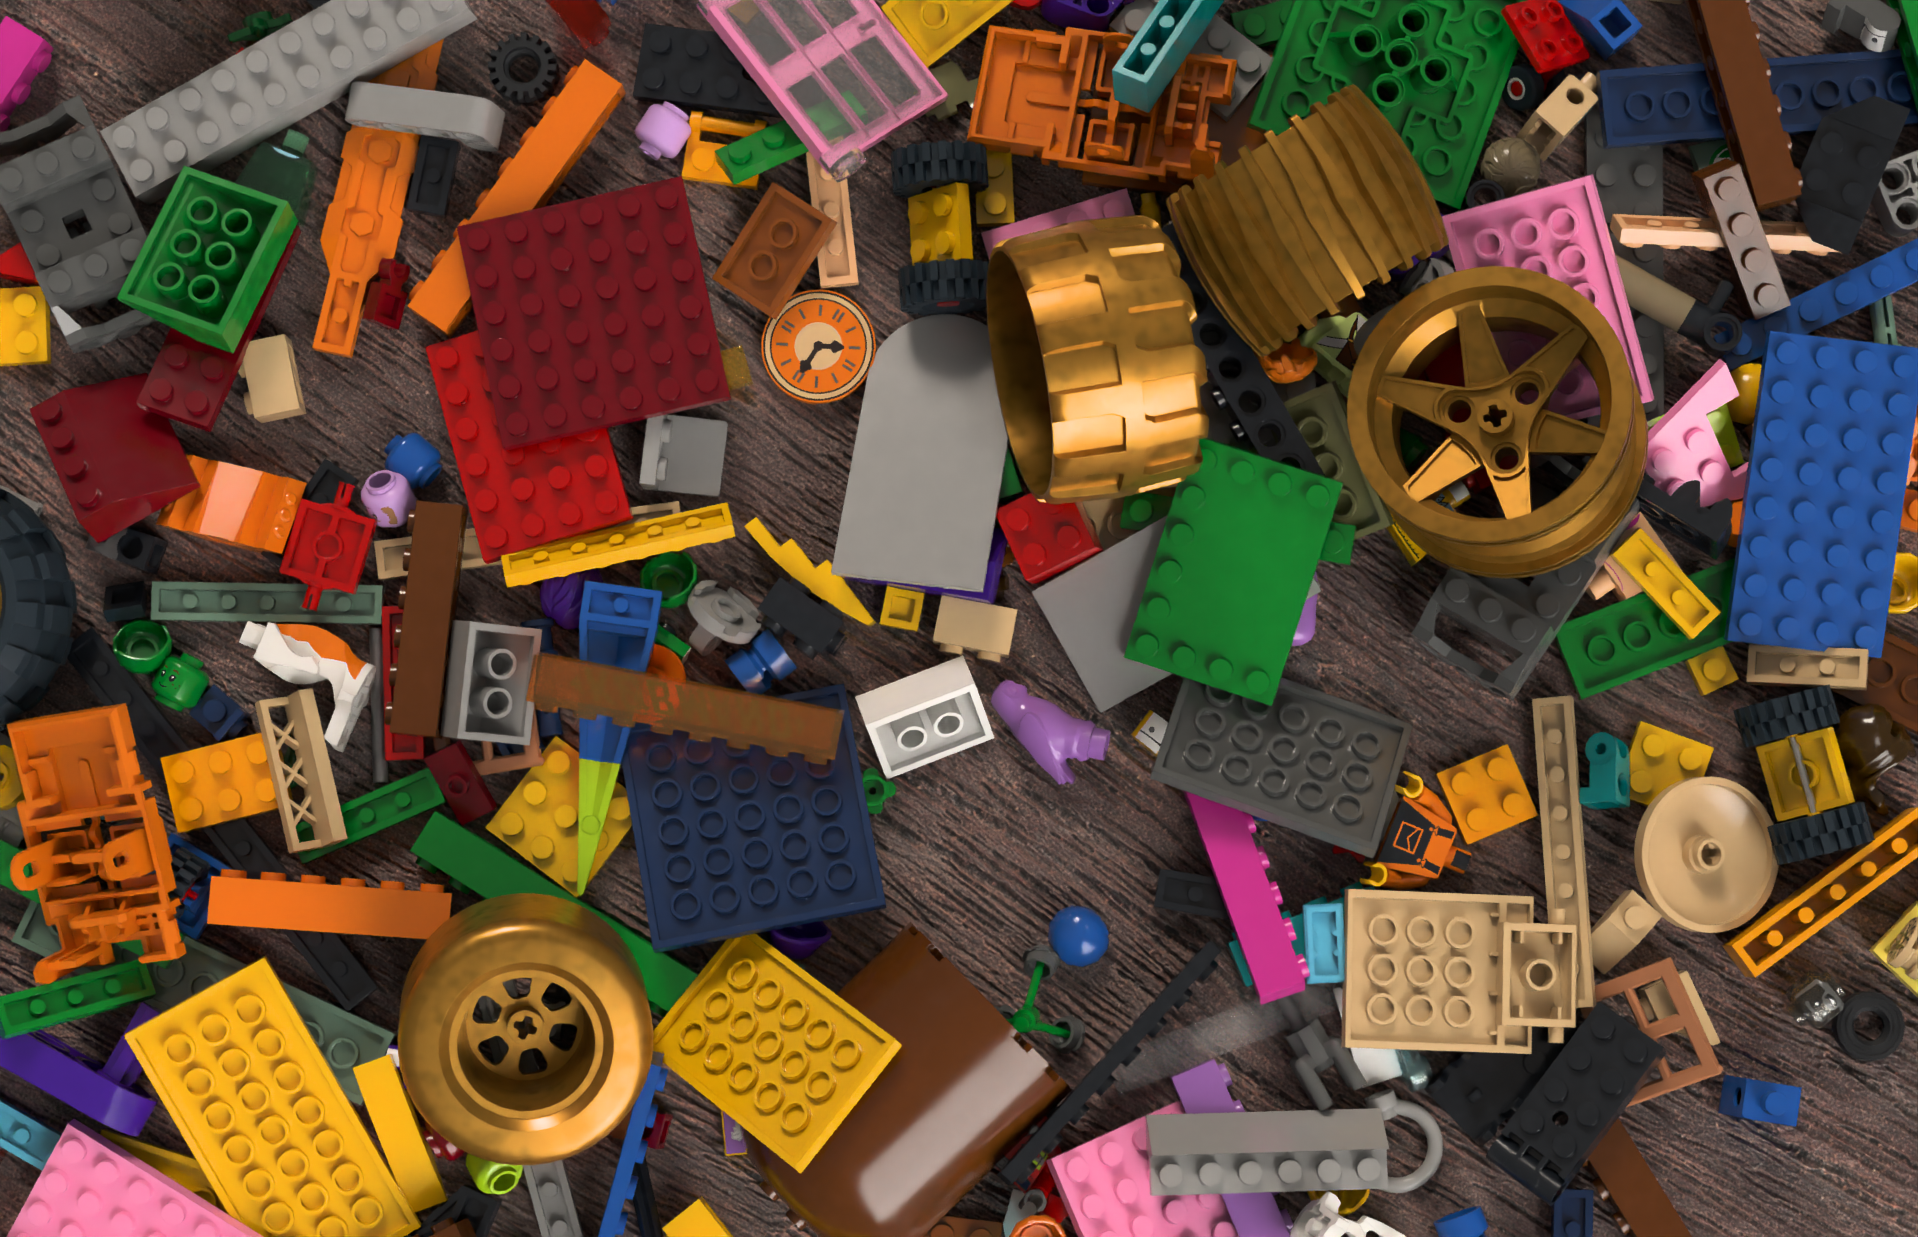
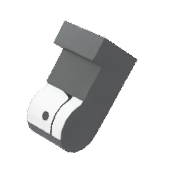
[1821,0,1901,52]

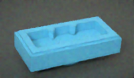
[1302,903,1345,984]

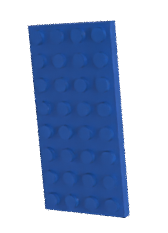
[1724,331,1918,658]

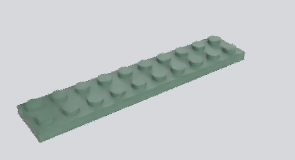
[11,900,397,1105]

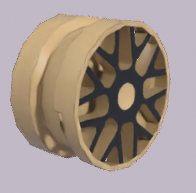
[1886,917,1918,980]

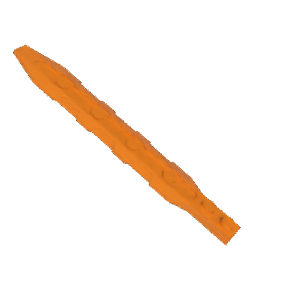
[312,39,444,358]

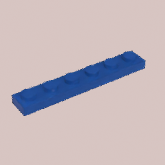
[1713,238,1918,372]
[597,1051,668,1237]

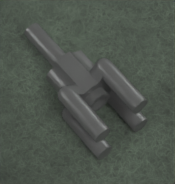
[1276,995,1367,1111]

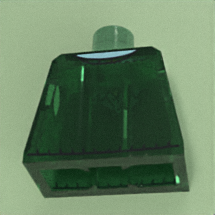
[235,129,318,227]

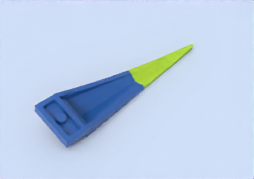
[577,581,663,897]

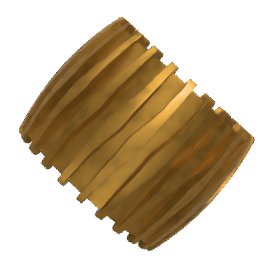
[1166,84,1449,357]

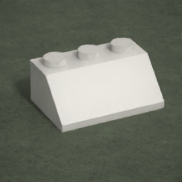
[855,655,994,779]

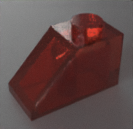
[545,0,612,51]

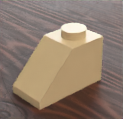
[1591,890,1662,975]
[1637,970,1721,1046]

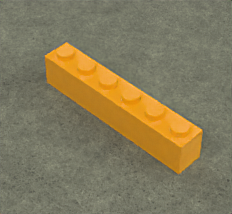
[1722,807,1918,978]

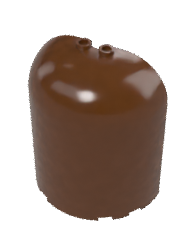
[740,922,1072,1237]

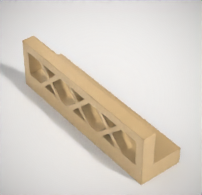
[255,688,348,854]

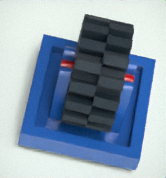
[148,832,234,939]

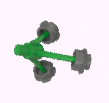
[994,945,1085,1054]

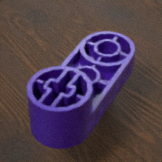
[0,1001,163,1137]

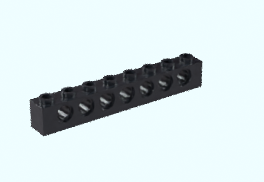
[1162,222,1325,476]

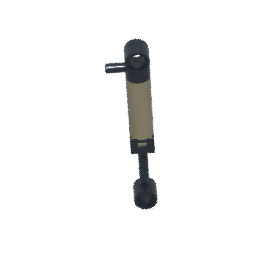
[1464,179,1742,357]

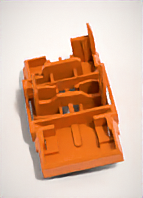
[967,25,1237,183]
[6,703,187,985]

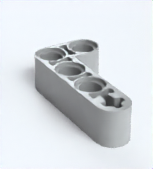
[345,81,505,152]
[1872,150,1918,238]

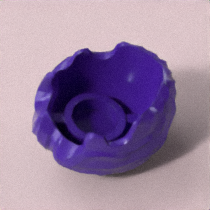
[540,568,603,629]

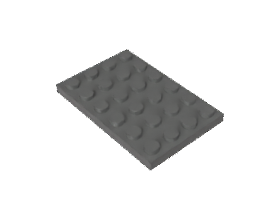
[1150,677,1413,858]

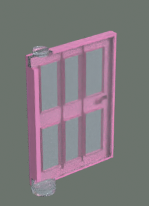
[697,0,948,182]

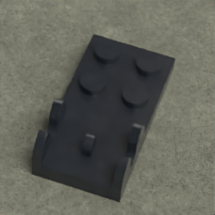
[1582,456,1733,560]
[1422,1022,1580,1145]

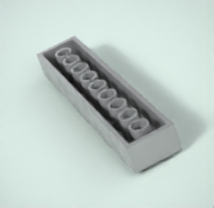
[100,0,477,205]

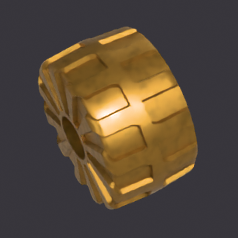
[986,215,1209,504]

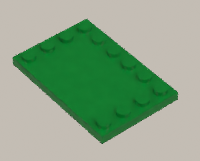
[1124,438,1344,706]

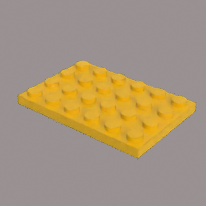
[653,934,902,1174]

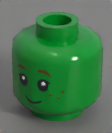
[151,652,210,712]

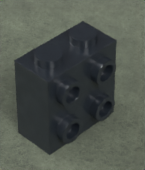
[757,577,848,660]

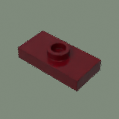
[424,739,497,826]

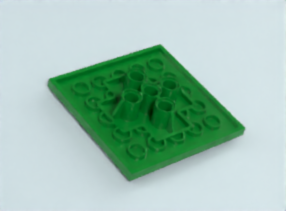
[1246,0,1527,212]

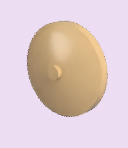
[1634,776,1779,933]

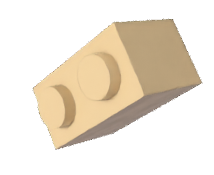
[239,334,306,423]
[933,595,1018,663]

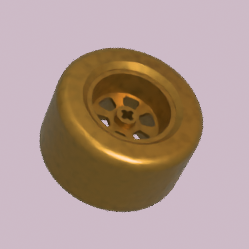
[398,893,654,1165]

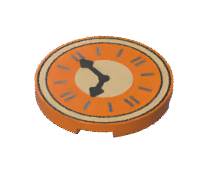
[761,290,876,405]

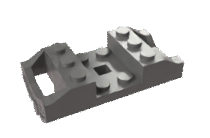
[0,95,158,353]
[1411,455,1640,701]

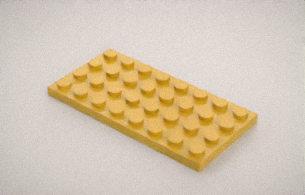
[124,955,421,1237]

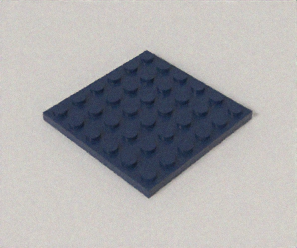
[622,683,887,953]

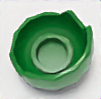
[640,552,698,608]
[113,620,172,674]

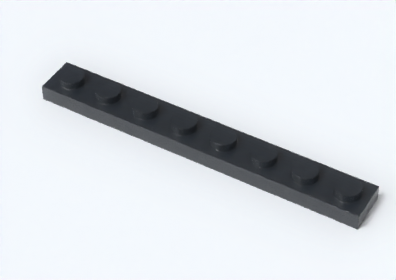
[997,941,1221,1185]

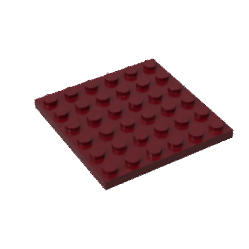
[457,176,732,451]

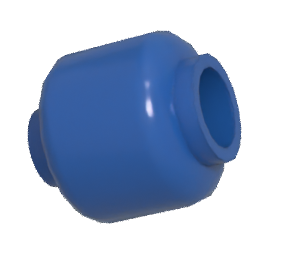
[384,433,442,489]

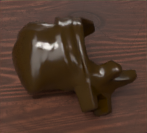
[1831,703,1917,816]

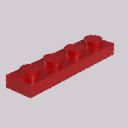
[382,606,426,761]

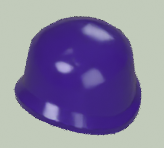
[767,921,832,960]

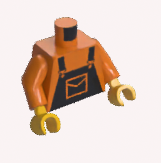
[1360,771,1472,891]

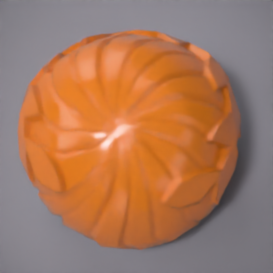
[1253,338,1318,384]

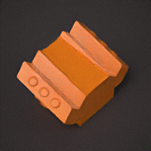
[156,454,307,554]

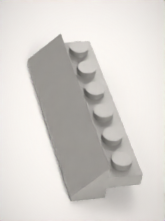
[1145,1108,1389,1196]

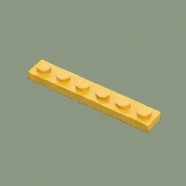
[501,502,736,588]

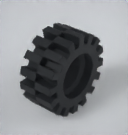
[488,32,560,107]

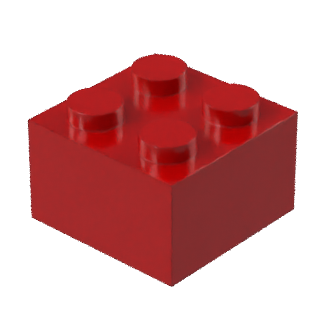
[996,493,1104,584]

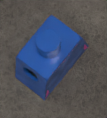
[1718,1075,1801,1127]

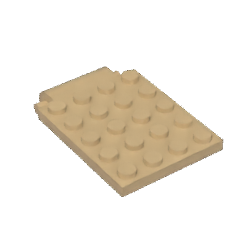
[1341,889,1577,1054]

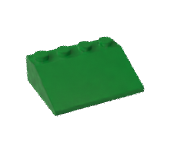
[117,166,298,353]

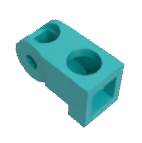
[1579,732,1630,810]

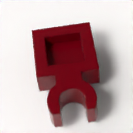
[362,258,410,330]

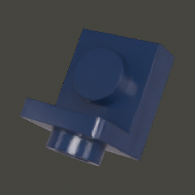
[188,684,251,743]

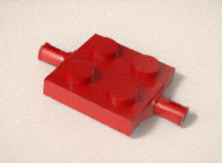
[279,481,377,612]

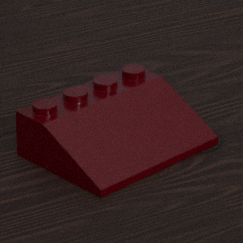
[29,373,201,544]

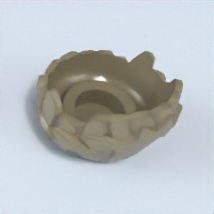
[1480,137,1541,198]

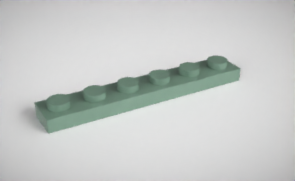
[150,581,385,625]

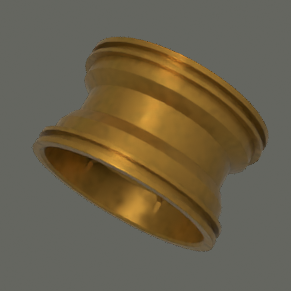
[1347,266,1648,579]

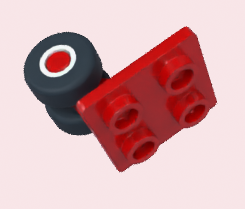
[1501,0,1590,111]

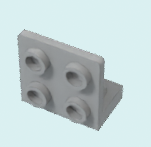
[639,414,728,497]

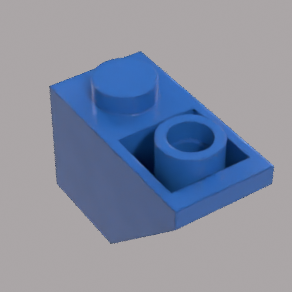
[1558,0,1643,61]

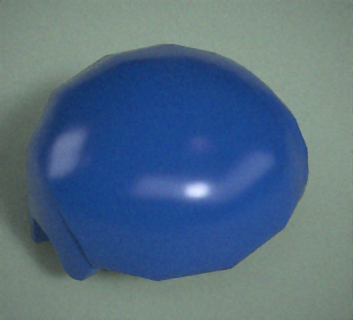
[1048,905,1109,967]

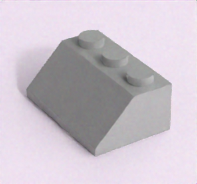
[440,620,542,745]

